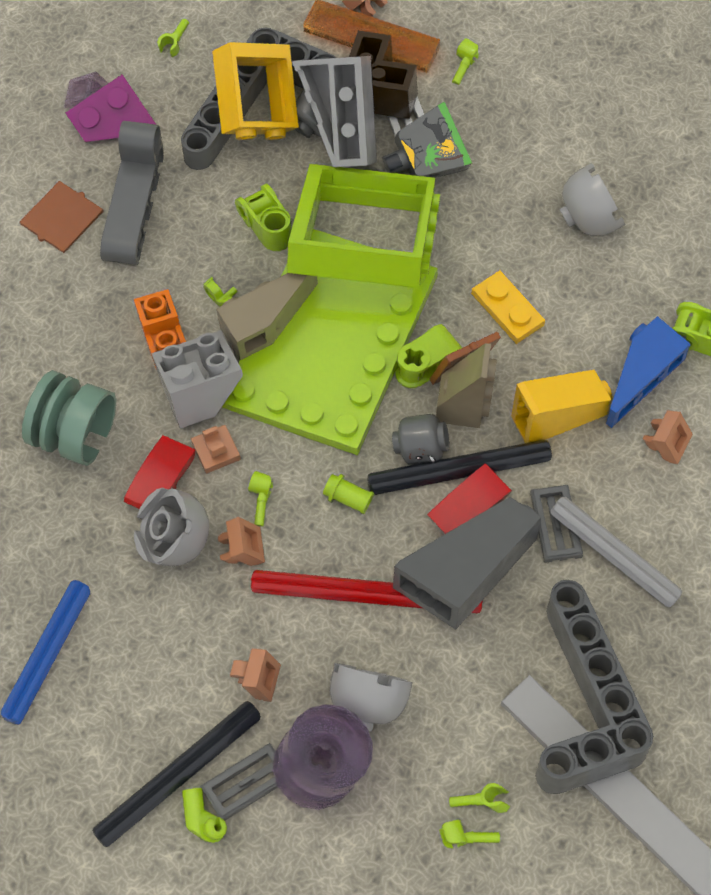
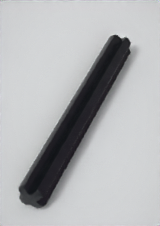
[367,440,552,495]
[92,701,261,847]

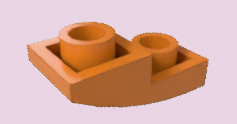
[134,289,186,370]

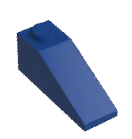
[606,316,691,428]

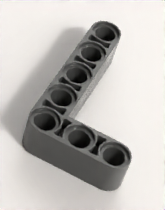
[181,27,337,170]
[535,579,654,794]

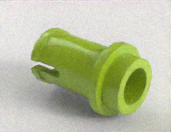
[323,474,374,514]

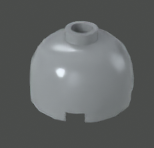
[560,163,625,236]
[134,488,209,567]
[330,663,413,731]

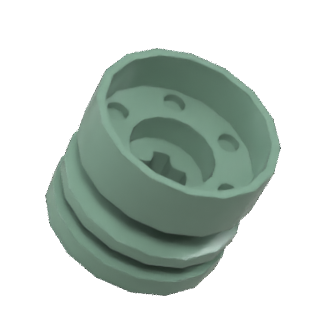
[22,370,116,466]

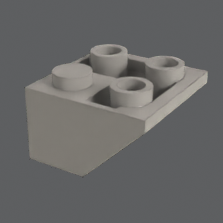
[151,330,243,428]

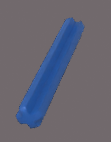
[1,580,90,725]

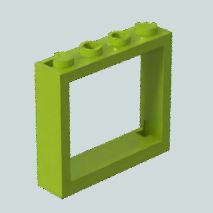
[287,164,440,288]

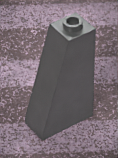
[393,497,541,630]

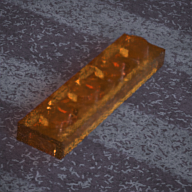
[303,0,440,73]

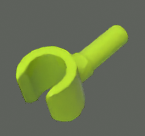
[157,18,189,57]
[452,38,479,85]
[248,471,273,526]
[449,783,510,813]
[439,820,500,849]

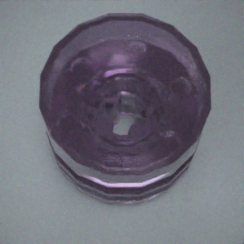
[273,704,373,810]

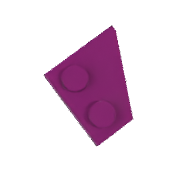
[65,74,156,142]

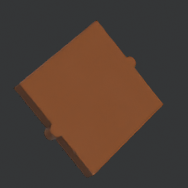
[19,181,104,253]
[430,331,501,385]

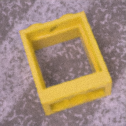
[212,42,299,140]

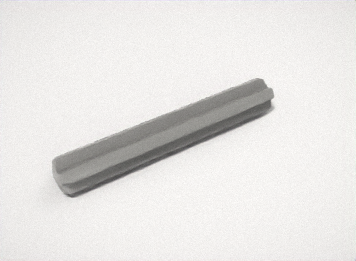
[551,497,682,607]

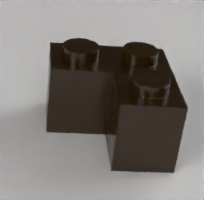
[349,30,418,119]

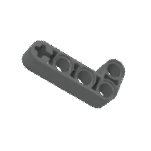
[100,121,164,265]

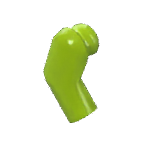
[182,788,227,843]

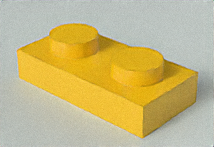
[471,270,545,344]

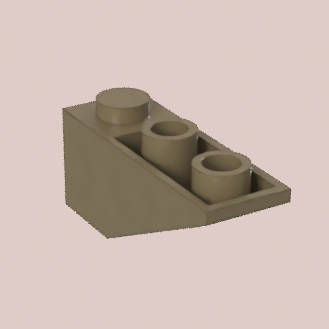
[216,273,318,360]
[436,343,497,428]

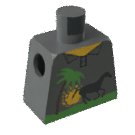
[382,102,472,178]

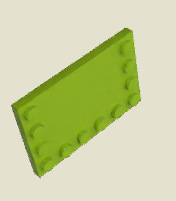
[222,229,438,455]

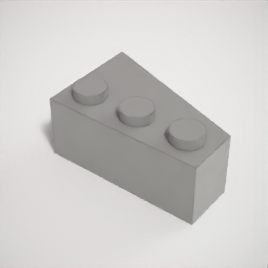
[292,56,377,167]

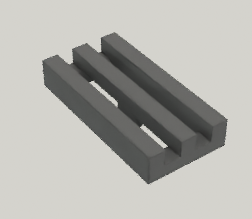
[530,485,583,563]
[200,743,292,821]

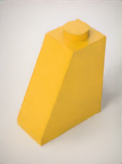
[511,369,613,443]

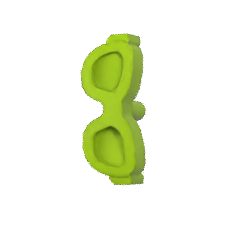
[203,277,238,307]

